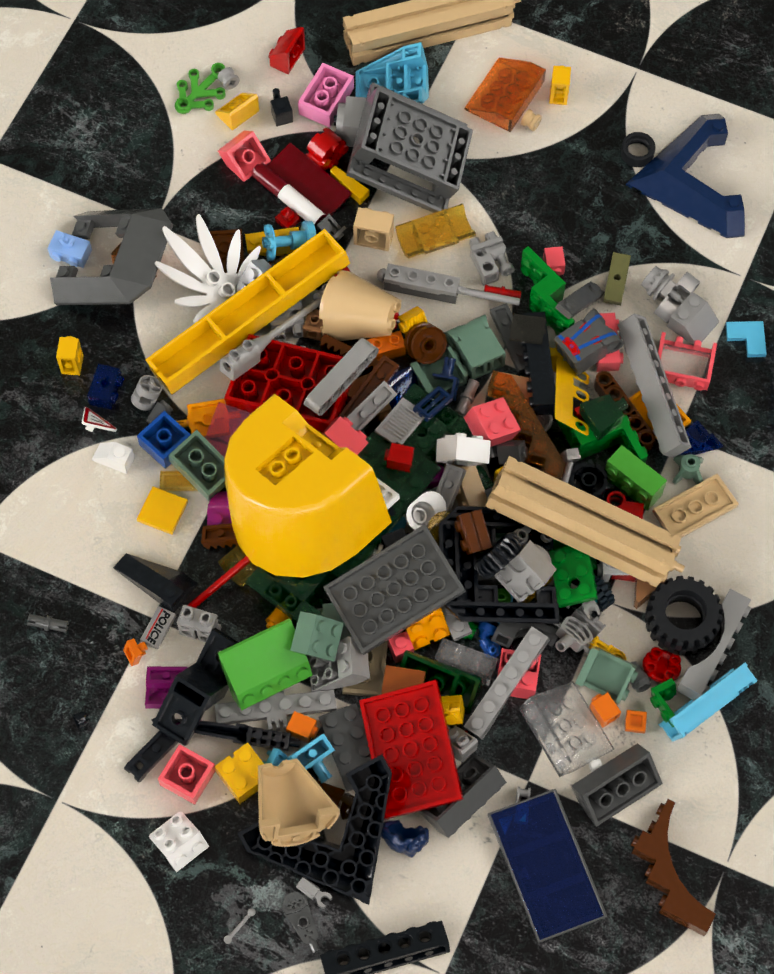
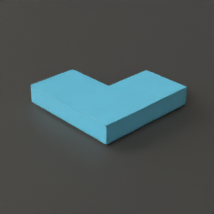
[725,321,767,357]

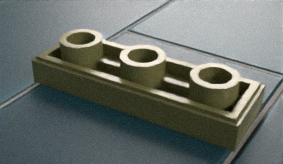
[603,252,631,306]

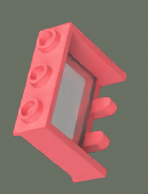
[658,332,717,391]

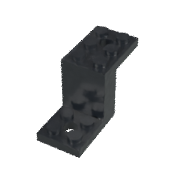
[152,628,239,746]

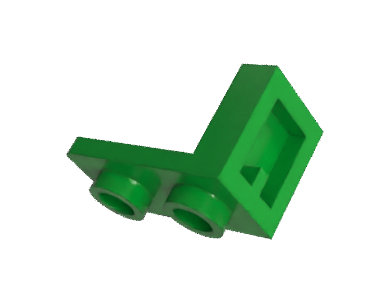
[650,678,677,728]

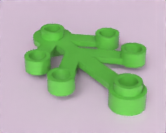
[175,63,226,114]

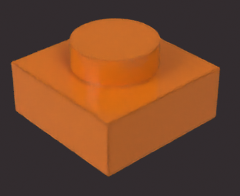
[625,710,647,734]

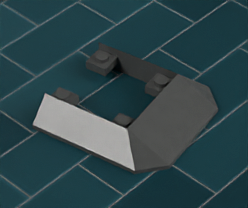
[50,208,173,305]

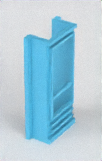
[658,662,757,742]

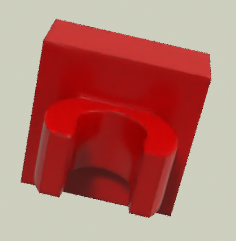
[275,207,301,229]

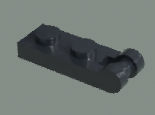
[124,730,178,782]

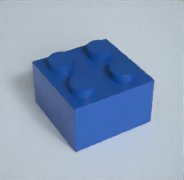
[137,411,191,469]

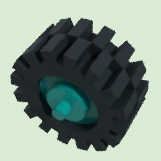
[594,574,615,612]

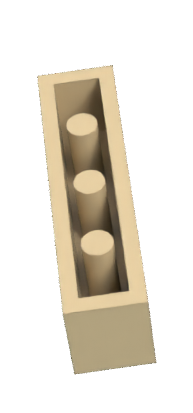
[443,461,488,507]

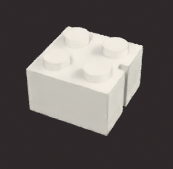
[436,433,491,467]

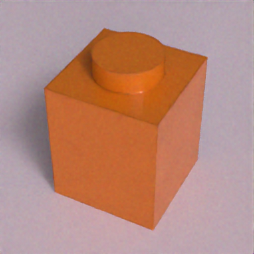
[589,692,621,728]
[286,711,319,743]

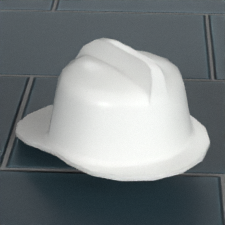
[406,491,446,530]

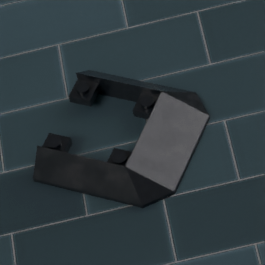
[438,506,559,624]

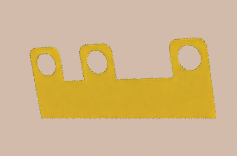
[555,357,589,435]

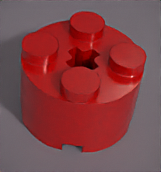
[306,128,349,170]

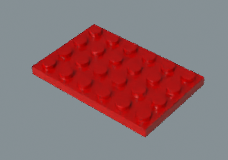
[359,680,464,820]

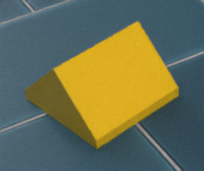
[215,92,259,130]

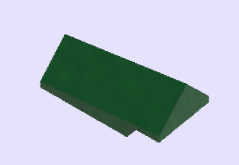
[400,650,482,713]

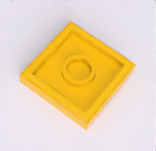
[137,486,188,535]

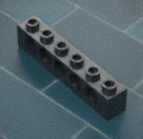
[320,921,450,974]

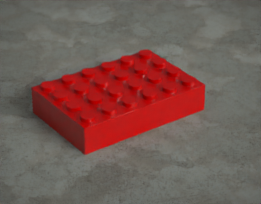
[224,334,351,432]

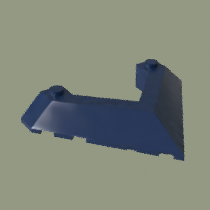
[626,114,745,238]

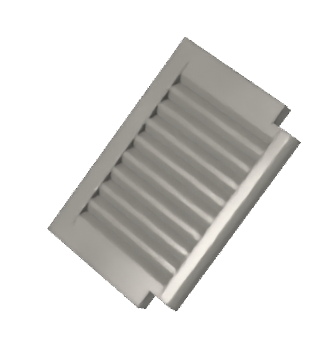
[375,398,424,445]

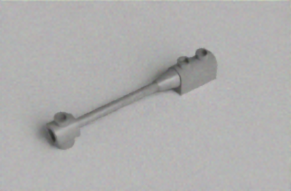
[220,284,327,381]

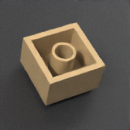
[353,207,394,251]

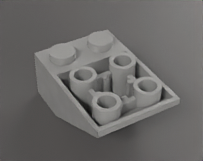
[309,636,370,692]

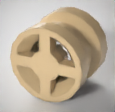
[521,109,542,131]

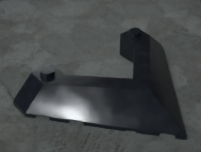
[237,754,392,905]

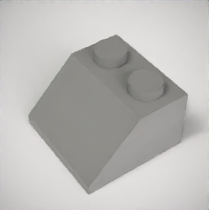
[667,291,719,345]

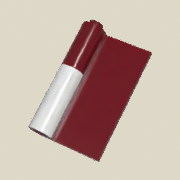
[252,143,352,229]

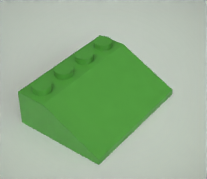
[218,618,313,710]

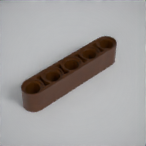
[594,371,655,452]

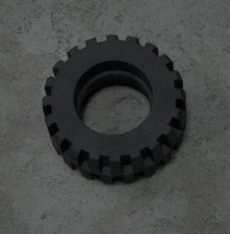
[645,576,723,655]

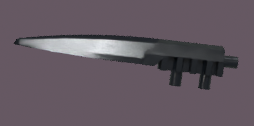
[151,718,301,751]

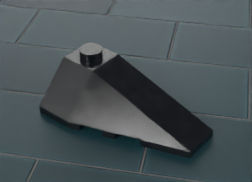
[113,553,198,613]

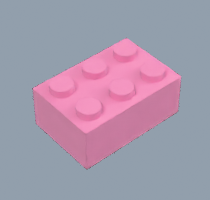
[298,63,354,128]

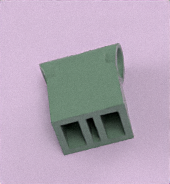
[444,314,506,379]

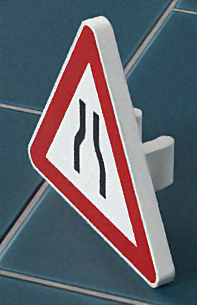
[82,407,117,432]

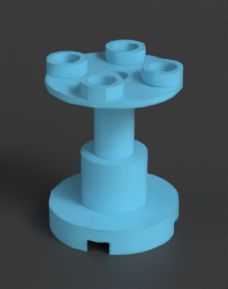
[262,221,316,261]

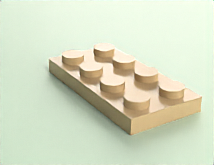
[652,474,739,538]

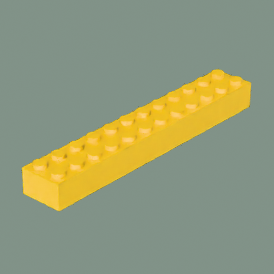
[145,229,350,395]

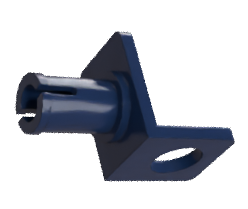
[432,357,460,401]

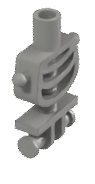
[554,605,606,654]

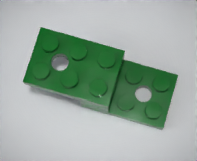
[520,246,575,336]
[549,539,598,608]

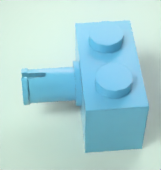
[286,733,335,783]

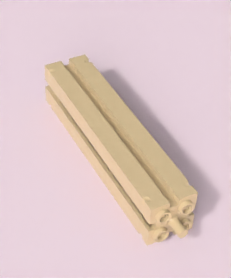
[343,0,521,66]
[485,456,685,587]

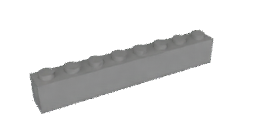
[617,313,691,458]

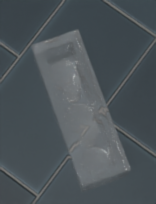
[434,638,499,686]

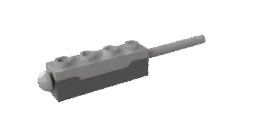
[377,263,520,306]

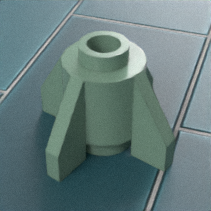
[673,454,704,484]

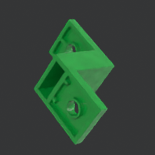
[553,409,648,463]

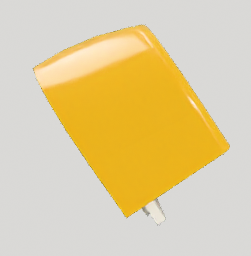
[224,394,400,578]

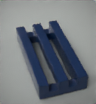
[413,386,453,422]

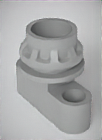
[641,266,700,323]

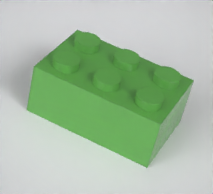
[605,445,667,511]

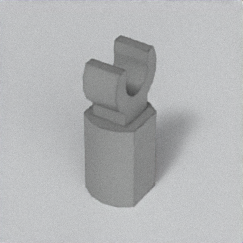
[296,876,332,909]

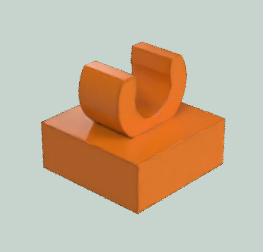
[123,638,148,666]

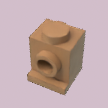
[302,310,323,341]

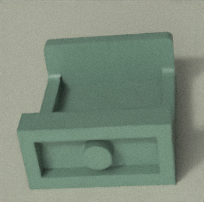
[410,346,469,401]
[575,645,638,704]

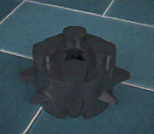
[568,459,614,501]

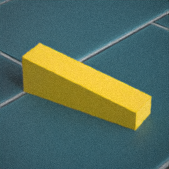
[330,166,369,205]

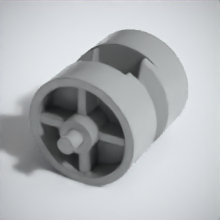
[131,375,163,411]

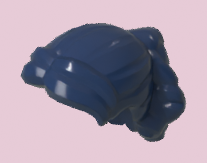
[381,820,429,858]

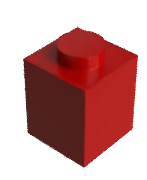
[384,443,414,473]

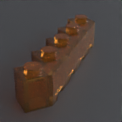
[487,370,565,480]

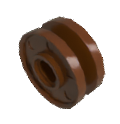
[404,322,447,364]

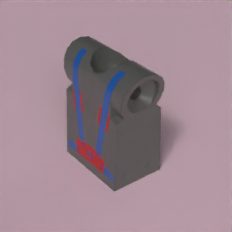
[554,309,624,376]

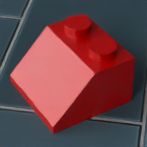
[268,27,305,75]

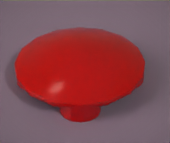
[642,647,681,683]

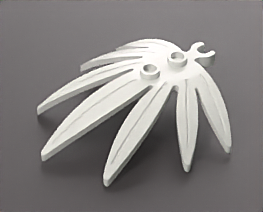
[155,214,261,323]

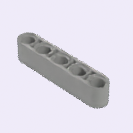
[304,338,379,416]

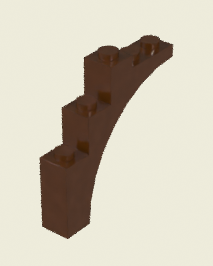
[631,799,716,936]

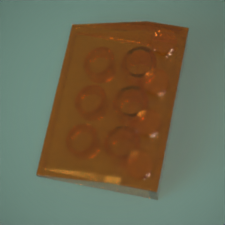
[465,57,546,132]

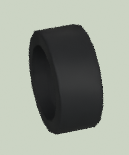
[621,132,655,167]

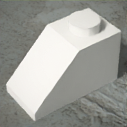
[92,442,135,474]

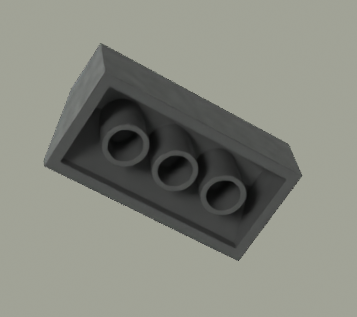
[571,743,663,827]
[418,753,507,838]

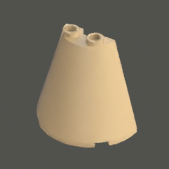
[319,270,402,341]
[258,758,340,847]

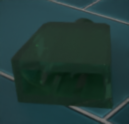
[579,394,628,441]

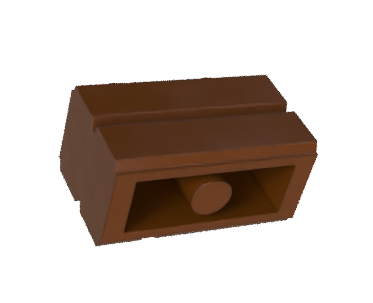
[454,509,492,555]

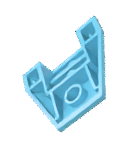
[356,42,429,103]

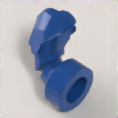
[478,622,501,659]

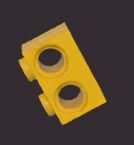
[549,65,571,105]

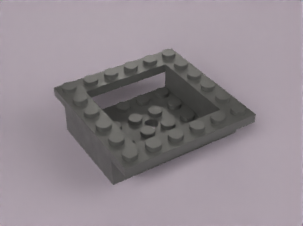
[346,82,473,217]

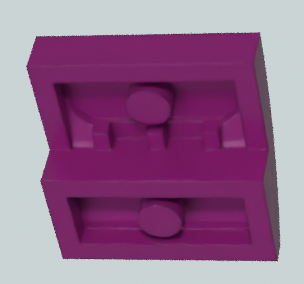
[145,666,187,709]

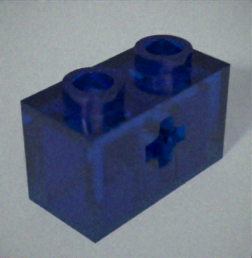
[87,364,124,409]

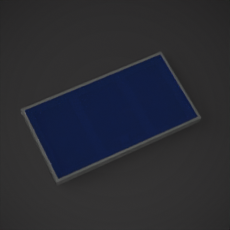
[487,789,608,944]

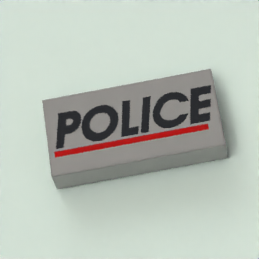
[140,606,176,649]

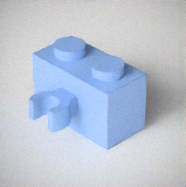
[47,230,92,268]

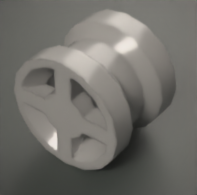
[218,67,240,90]

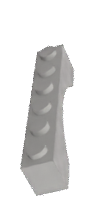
[676,589,751,700]
[464,626,550,740]

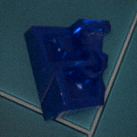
[388,366,418,409]
[679,420,723,455]

